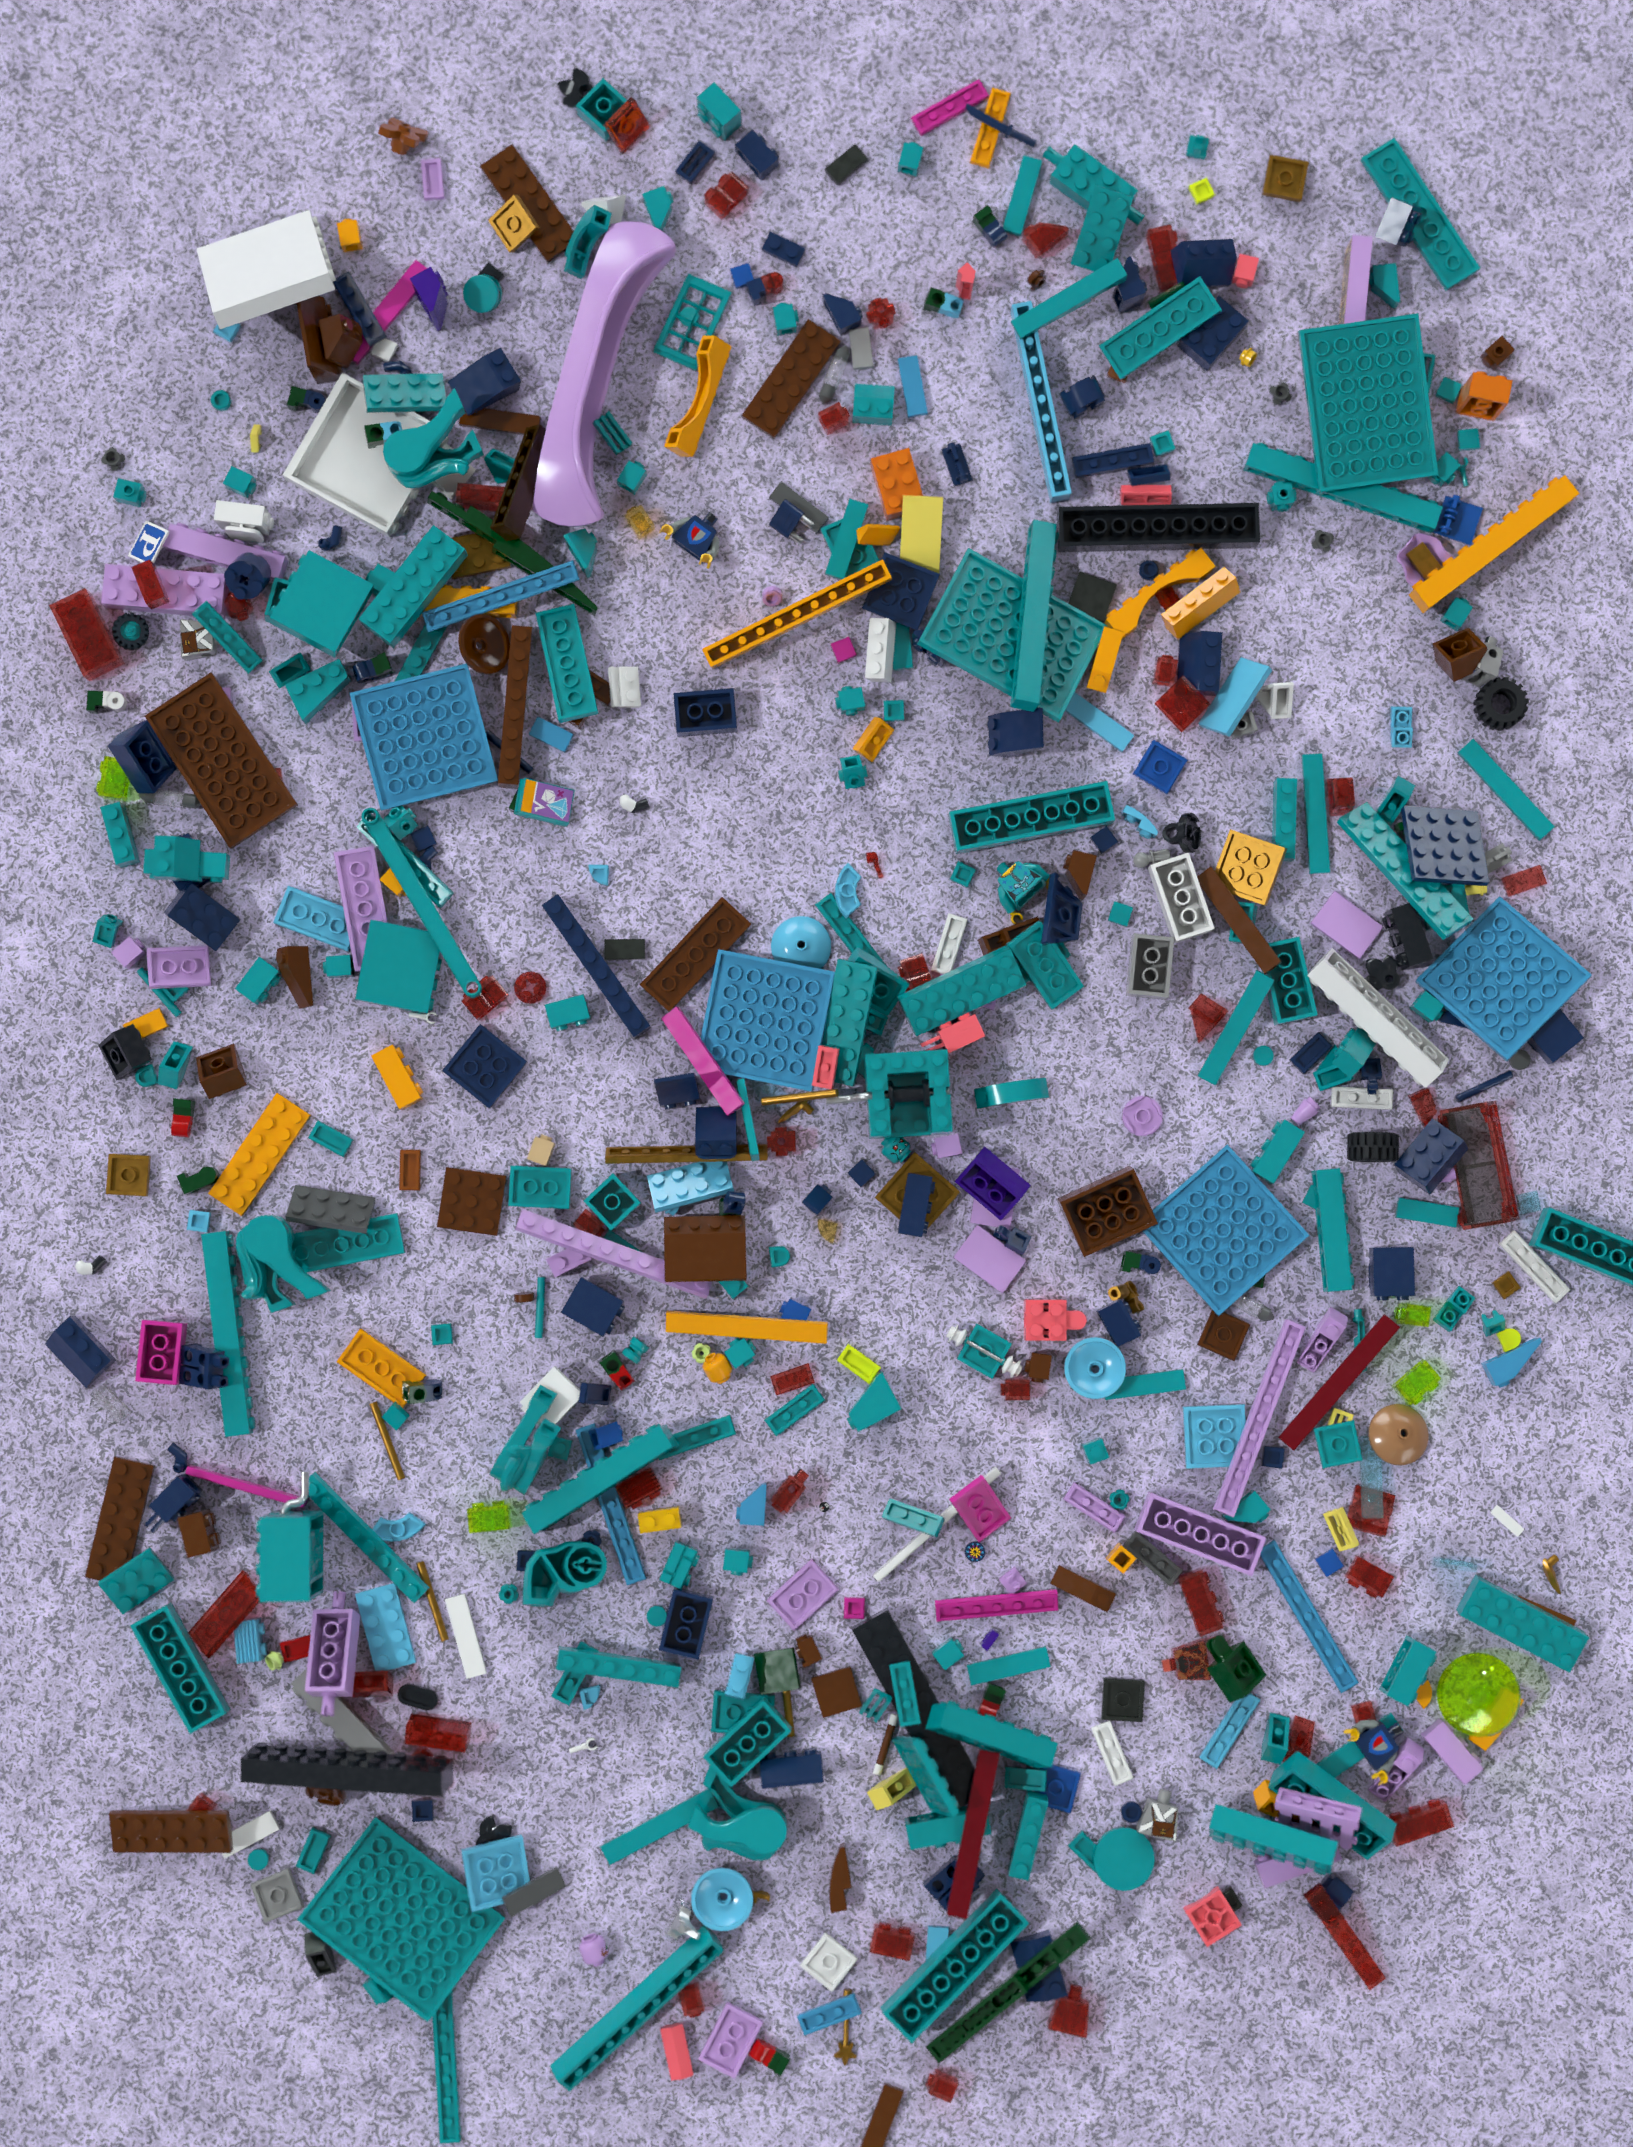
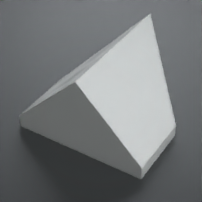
[581,195,626,229]
[1255,682,1294,719]

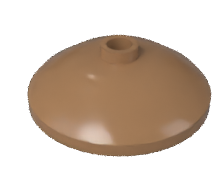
[1368,1404,1429,1466]

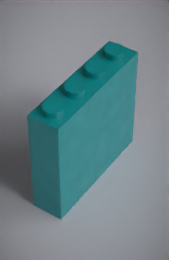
[269,550,374,658]
[355,920,442,1014]

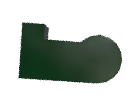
[177,1166,219,1195]

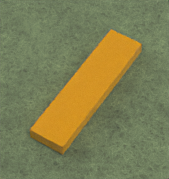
[970,87,1011,169]

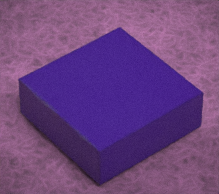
[980,1628,999,1651]

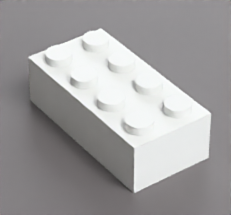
[1148,853,1215,944]

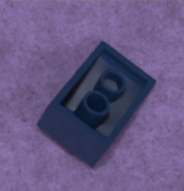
[448,348,521,416]
[987,707,1044,758]
[654,1072,700,1110]

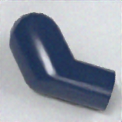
[419,846,438,870]

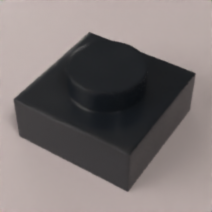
[478,262,504,282]

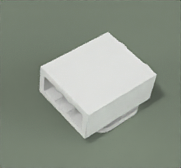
[214,500,274,543]
[520,1366,580,1426]

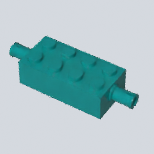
[1042,144,1145,226]

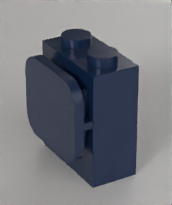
[1527,1009,1584,1064]
[695,1107,737,1159]
[1368,1247,1415,1301]
[561,1277,625,1337]

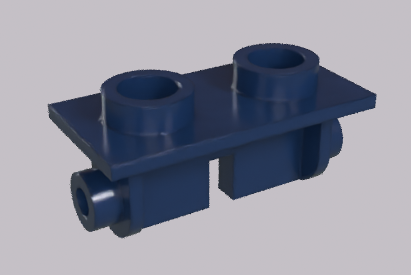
[941,442,973,487]

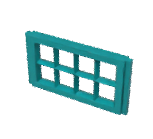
[653,273,732,371]

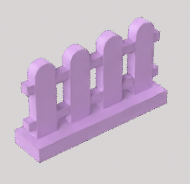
[1274,1787,1362,1849]

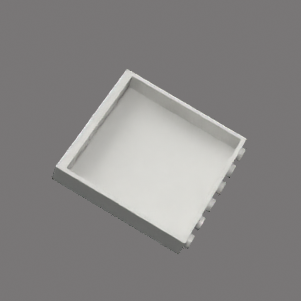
[197,210,336,329]
[283,373,449,538]

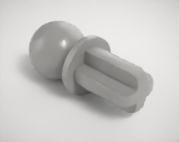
[1133,849,1170,868]

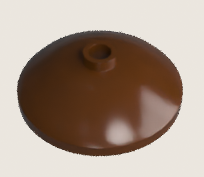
[458,614,510,674]

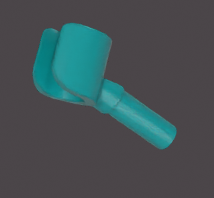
[1456,457,1469,487]

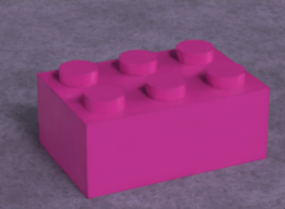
[135,1320,188,1385]

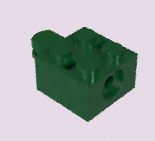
[1206,1635,1267,1703]

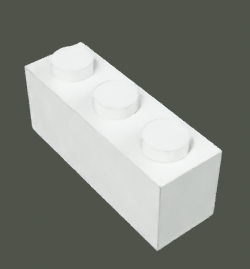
[865,618,896,682]

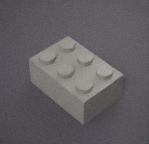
[1126,933,1174,1000]

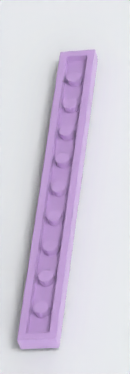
[515,1209,712,1299]
[1213,1319,1305,1517]

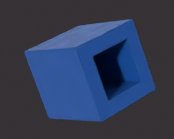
[779,1299,811,1321]
[588,1421,623,1450]

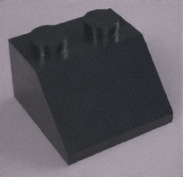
[98,1024,152,1081]

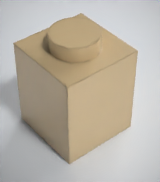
[527,1134,556,1167]

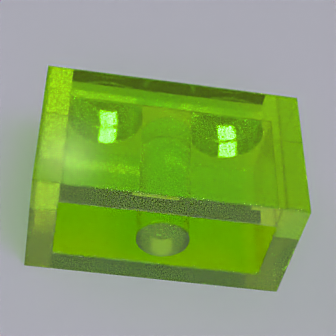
[96,756,130,802]
[1394,1303,1431,1327]
[1391,1359,1441,1405]
[467,1500,512,1533]

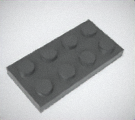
[286,1185,375,1234]

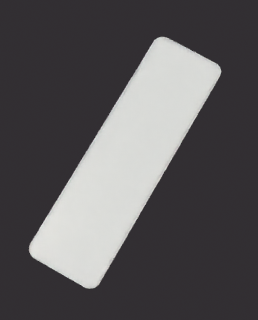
[1491,1505,1524,1537]

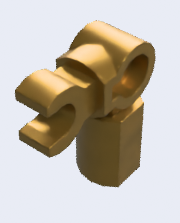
[1107,1281,1145,1314]

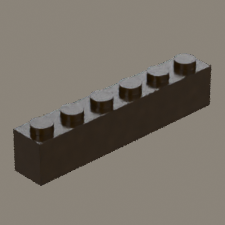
[490,424,546,541]

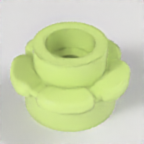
[692,1343,711,1363]
[265,1651,284,1671]

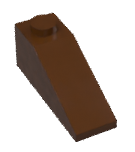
[276,946,313,1009]
[1050,1565,1116,1613]

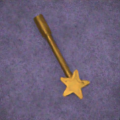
[834,1989,857,2066]

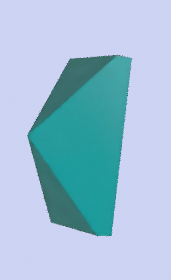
[484,448,515,484]
[269,653,311,689]

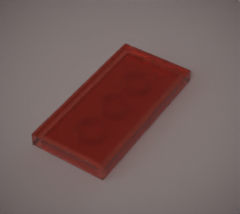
[188,1570,259,1659]

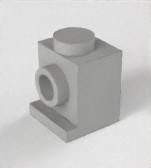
[1231,711,1258,740]

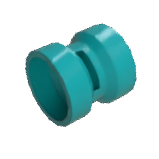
[621,1336,649,1364]

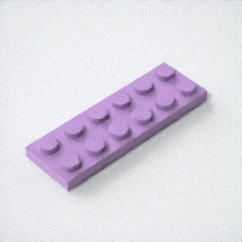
[333,846,388,972]

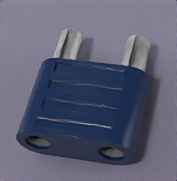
[769,499,814,545]

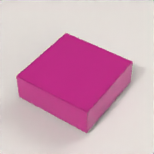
[831,637,857,663]
[844,1597,865,1619]

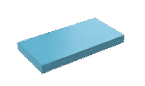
[1198,657,1272,737]
[273,886,350,952]

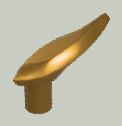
[777,1100,814,1123]
[1542,1554,1561,1594]

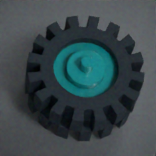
[112,613,149,651]

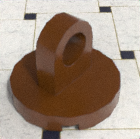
[305,1787,347,1806]

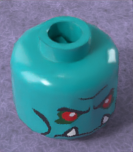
[881,1137,911,1164]

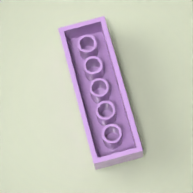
[101,564,229,619]
[1134,1491,1266,1576]

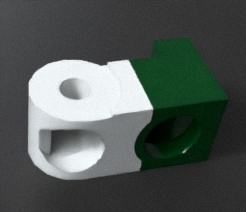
[86,690,127,714]

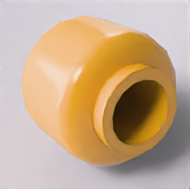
[702,1353,732,1384]

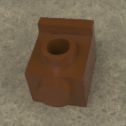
[795,1633,822,1668]

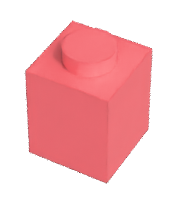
[1232,254,1259,288]

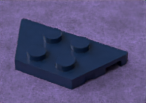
[1041,872,1083,945]

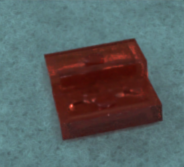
[1347,1485,1395,1537]

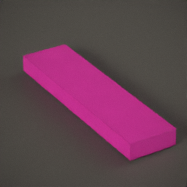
[911,79,989,136]

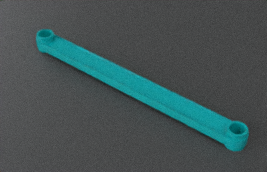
[361,808,482,998]

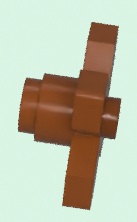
[378,118,428,155]

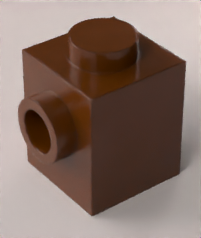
[1480,336,1515,371]
[1024,1352,1052,1383]

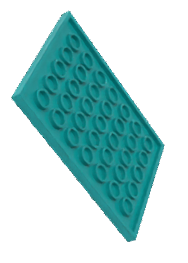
[1298,313,1438,493]
[917,548,1107,722]
[297,1816,505,2022]

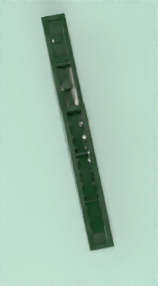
[427,491,598,616]
[926,1921,1091,2063]

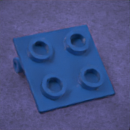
[1433,495,1483,546]

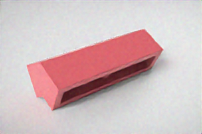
[956,262,976,300]
[1120,485,1172,505]
[660,2022,693,2080]

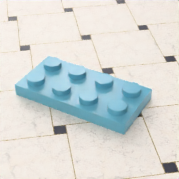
[647,1161,734,1213]
[355,1583,417,1674]

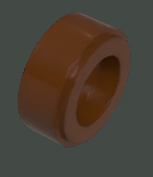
[514,1292,535,1303]

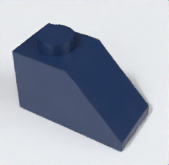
[822,293,863,336]
[802,1184,833,1216]

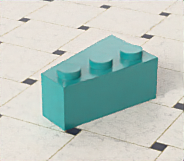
[285,659,351,724]

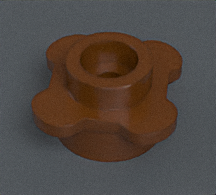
[1027,270,1046,291]

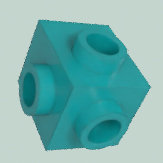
[1267,481,1297,512]
[838,755,868,789]
[383,806,419,840]

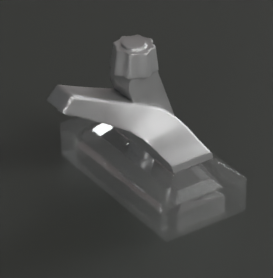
[660,1896,701,1945]

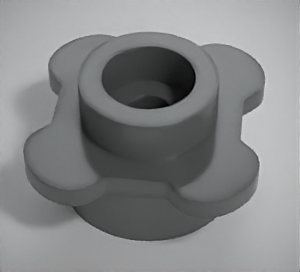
[1269,382,1292,405]
[101,447,125,471]
[1311,530,1334,552]

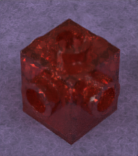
[866,298,896,330]
[767,1127,796,1156]

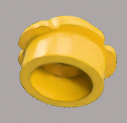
[1239,348,1257,367]

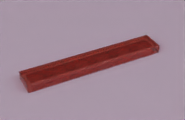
[1303,1883,1386,1990]

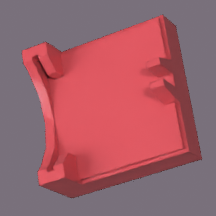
[1183,1886,1242,1947]

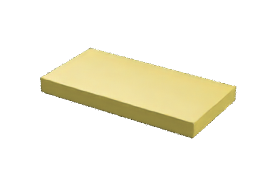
[900,495,943,573]

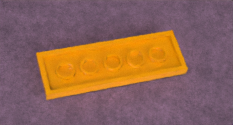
[208,1093,311,1216]

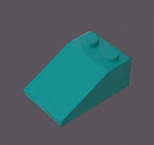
[848,947,909,1016]

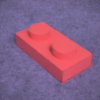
[812,1045,840,1089]

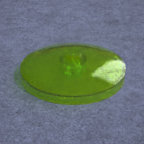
[1437,1653,1521,1737]

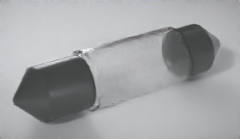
[819,345,850,404]
[139,789,201,809]
[1232,1294,1274,1321]

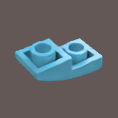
[1390,706,1413,748]
[1121,805,1158,839]

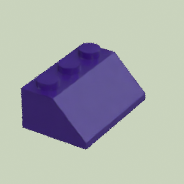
[410,267,448,332]
[954,1146,1031,1221]

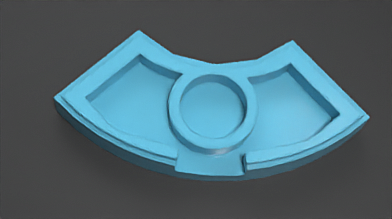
[835,863,862,918]
[372,1512,426,1542]

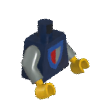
[659,512,719,569]
[1344,1720,1404,1785]

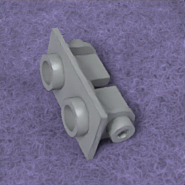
[1485,843,1513,874]

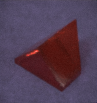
[1188,993,1228,1044]

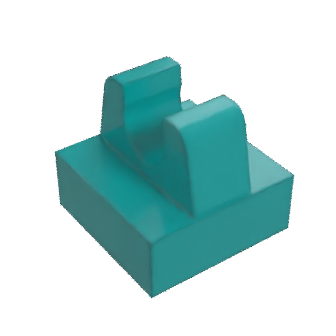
[1186,135,1209,160]
[1481,1310,1505,1337]

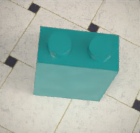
[847,1371,902,1432]

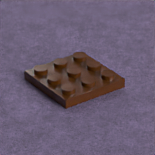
[437,1167,507,1236]

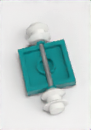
[946,1323,1023,1379]

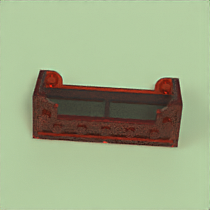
[1438,1101,1520,1230]

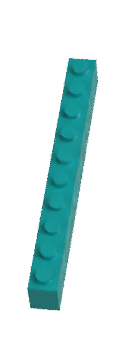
[1243,443,1443,534]
[1010,519,1058,712]
[201,1231,256,1437]
[550,1925,724,2092]

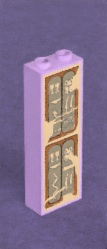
[1338,235,1373,325]

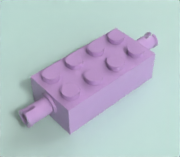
[305,1591,360,1717]

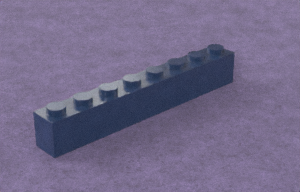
[542,894,651,1039]

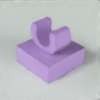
[998,1567,1027,1594]

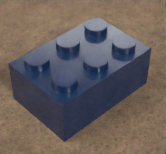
[1177,296,1249,372]
[673,688,737,737]
[164,881,241,951]
[1394,1118,1468,1195]
[659,1587,714,1660]

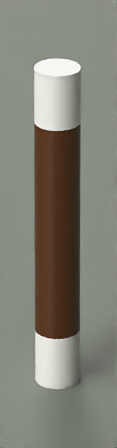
[873,1713,899,1776]

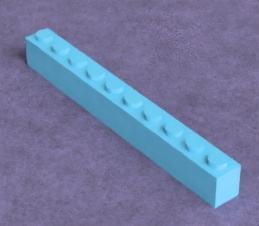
[1010,301,1072,503]

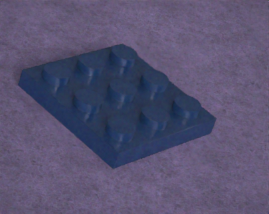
[862,552,940,630]
[442,1024,528,1109]

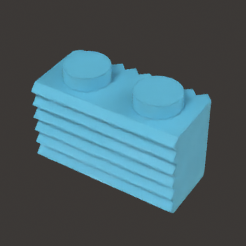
[233,1618,267,1664]
[724,1654,754,1701]

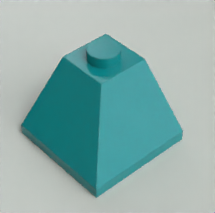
[563,528,598,579]

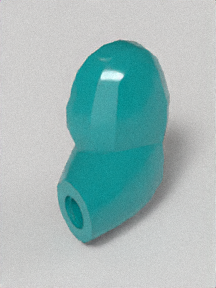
[522,1541,607,1607]

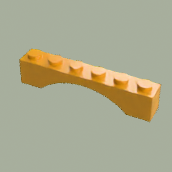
[664,335,732,457]
[1104,548,1216,640]

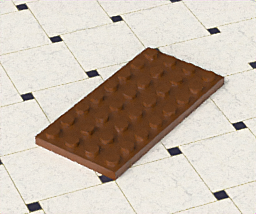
[144,672,298,849]

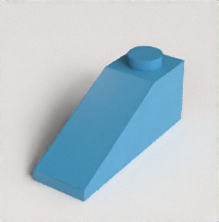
[1481,1337,1542,1388]

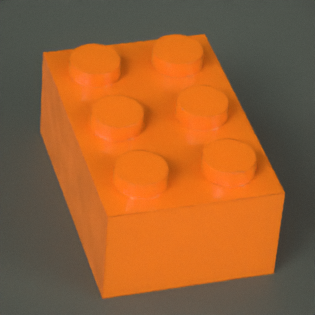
[1455,371,1513,421]
[870,448,923,521]

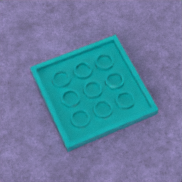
[892,1736,959,1817]

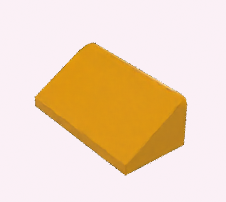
[856,524,900,546]
[852,717,894,762]

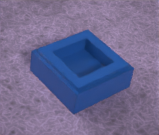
[730,263,754,289]
[1315,1548,1343,1577]

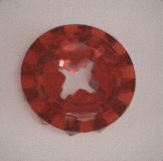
[514,971,546,1004]

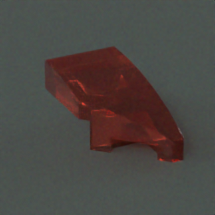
[1408,1087,1437,1128]

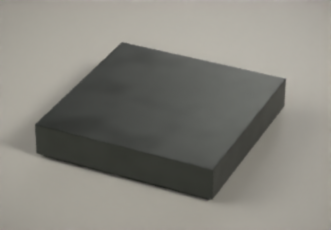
[1068,571,1117,623]
[1101,1677,1145,1722]

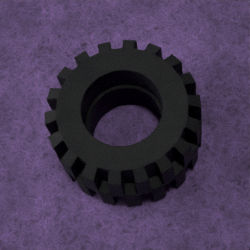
[1473,677,1529,731]
[1347,1132,1399,1162]

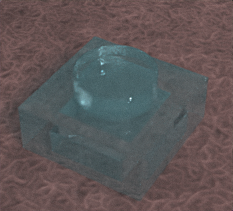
[1515,1191,1541,1215]

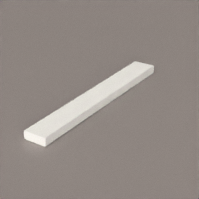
[873,1467,1001,1582]

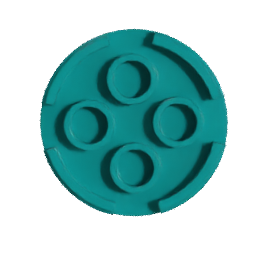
[1093,1827,1155,1891]

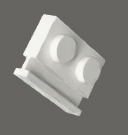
[608,666,641,708]

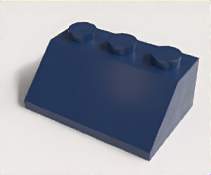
[1171,239,1237,287]
[1176,631,1223,696]
[108,720,177,794]
[45,1316,116,1388]
[760,1748,824,1789]
[1010,1929,1068,2002]

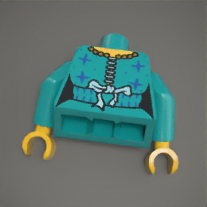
[997,861,1050,924]

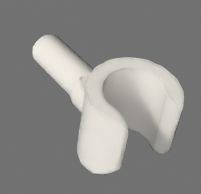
[409,1012,437,1024]
[569,1737,598,1754]

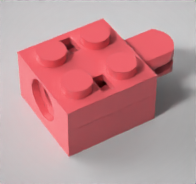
[920,1012,985,1053]
[1024,1299,1087,1341]

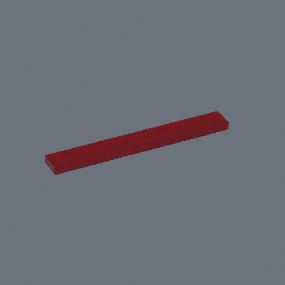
[1278,1314,1400,1451]
[946,1748,1000,1919]

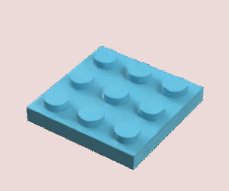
[1183,1404,1246,1469]
[461,1835,530,1912]

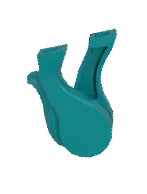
[383,388,484,488]
[236,1215,331,1313]
[489,1385,561,1495]
[688,1765,787,1861]

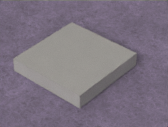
[250,1867,304,1923]

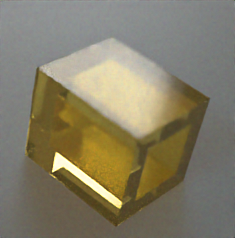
[624,505,655,540]

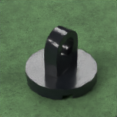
[1162,813,1201,853]

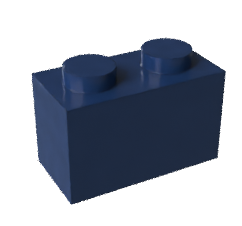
[735,129,779,181]

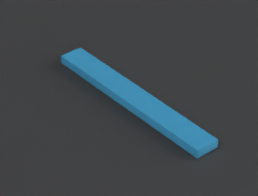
[422,560,580,632]
[576,1423,647,1585]
[1260,1540,1359,1693]

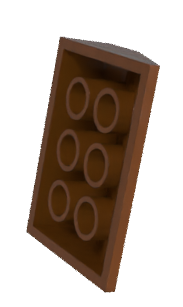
[296,295,343,385]
[1056,1166,1158,1257]
[664,1215,747,1282]

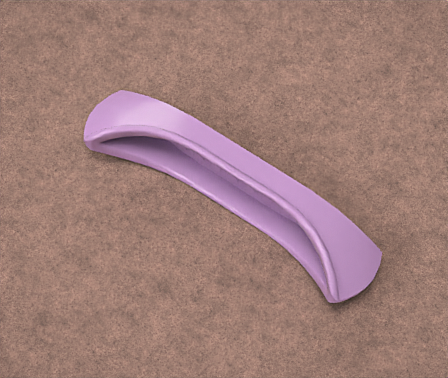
[533,222,676,527]

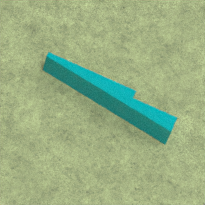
[1011,258,1127,340]

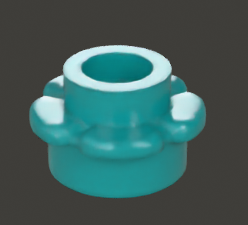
[1109,1489,1129,1510]
[498,1584,519,1604]

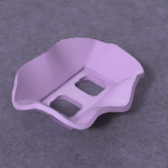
[1397,533,1455,586]

